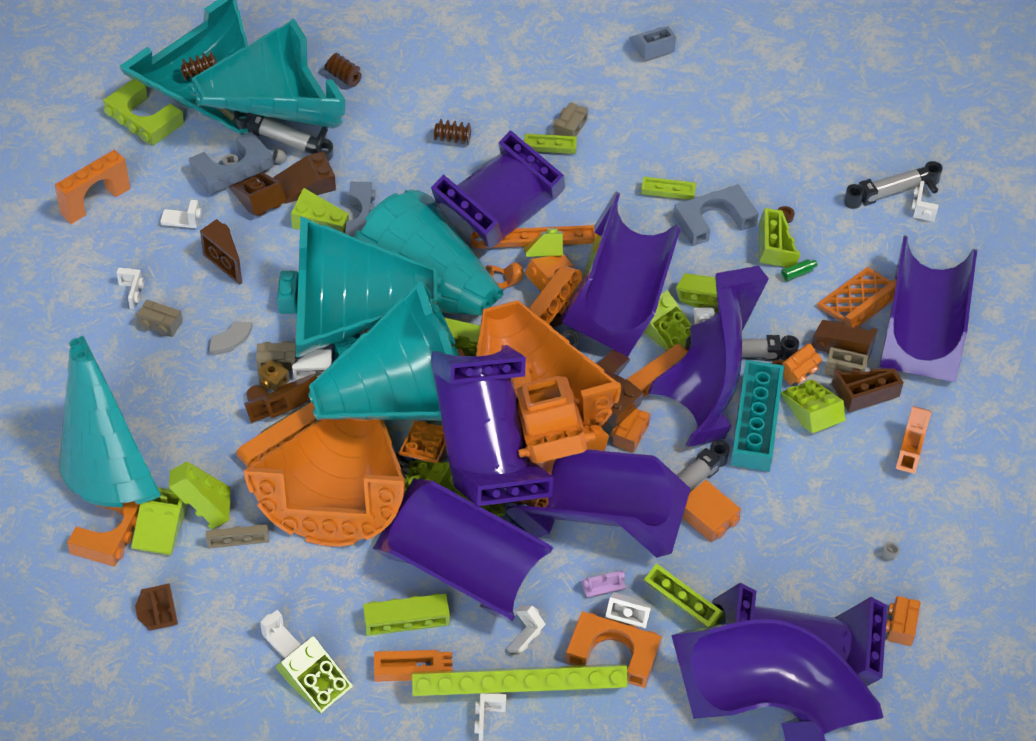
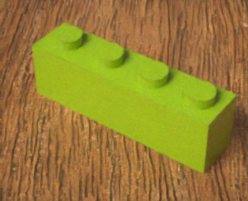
[644,563,725,627]
[363,593,450,636]

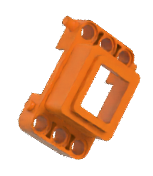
[516,376,596,463]

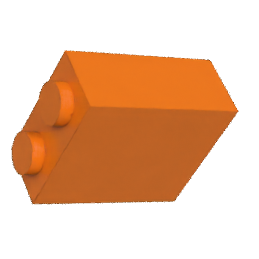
[682,480,741,543]

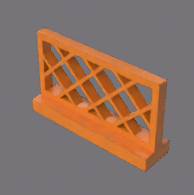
[817,267,897,328]

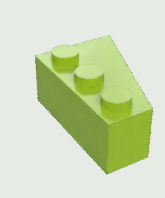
[291,188,349,233]
[759,208,801,267]
[169,461,231,530]

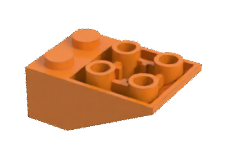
[399,421,448,463]

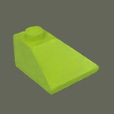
[523,228,563,257]

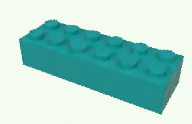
[730,360,784,472]

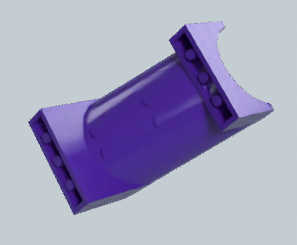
[431,130,565,249]
[561,191,681,357]
[880,235,978,382]
[431,345,553,506]
[506,449,691,558]
[372,478,553,622]
[712,583,887,686]

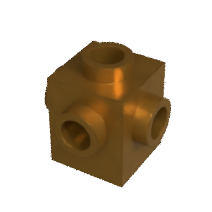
[258,360,290,392]

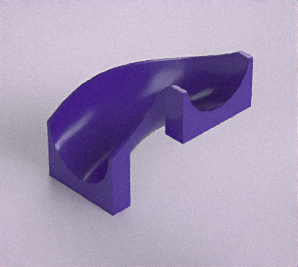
[648,266,769,447]
[671,619,884,741]

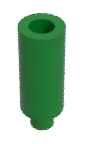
[781,259,818,281]

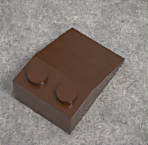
[274,151,336,204]
[228,172,287,216]
[200,219,242,285]
[604,370,644,428]

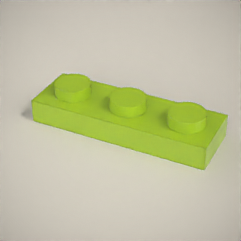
[524,133,577,154]
[641,176,696,200]

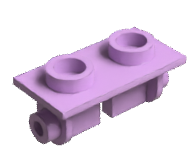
[581,570,626,598]

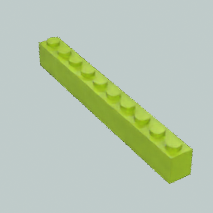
[411,664,628,696]

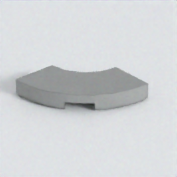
[210,322,252,355]

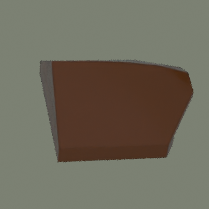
[135,583,178,631]

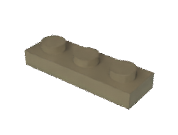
[206,524,269,549]

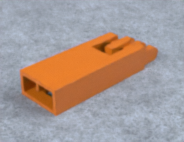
[374,650,453,682]

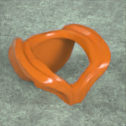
[485,262,524,289]

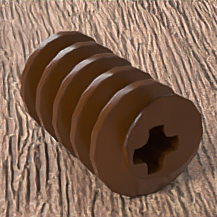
[181,51,217,81]
[325,53,362,87]
[434,119,471,145]

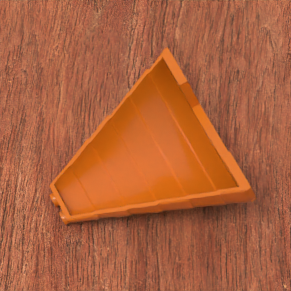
[476,300,621,447]
[244,419,405,546]

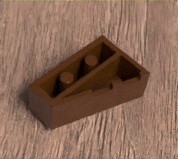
[811,320,878,361]
[831,368,904,413]

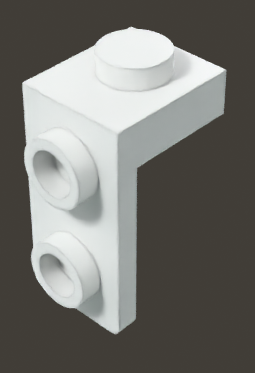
[911,181,938,222]
[161,200,202,228]
[117,267,144,310]
[694,307,715,325]
[507,605,546,653]
[260,610,301,658]
[475,693,506,741]

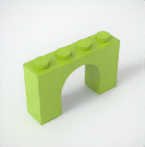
[103,79,184,146]

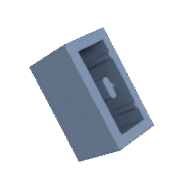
[629,26,676,61]

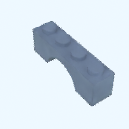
[345,181,375,237]

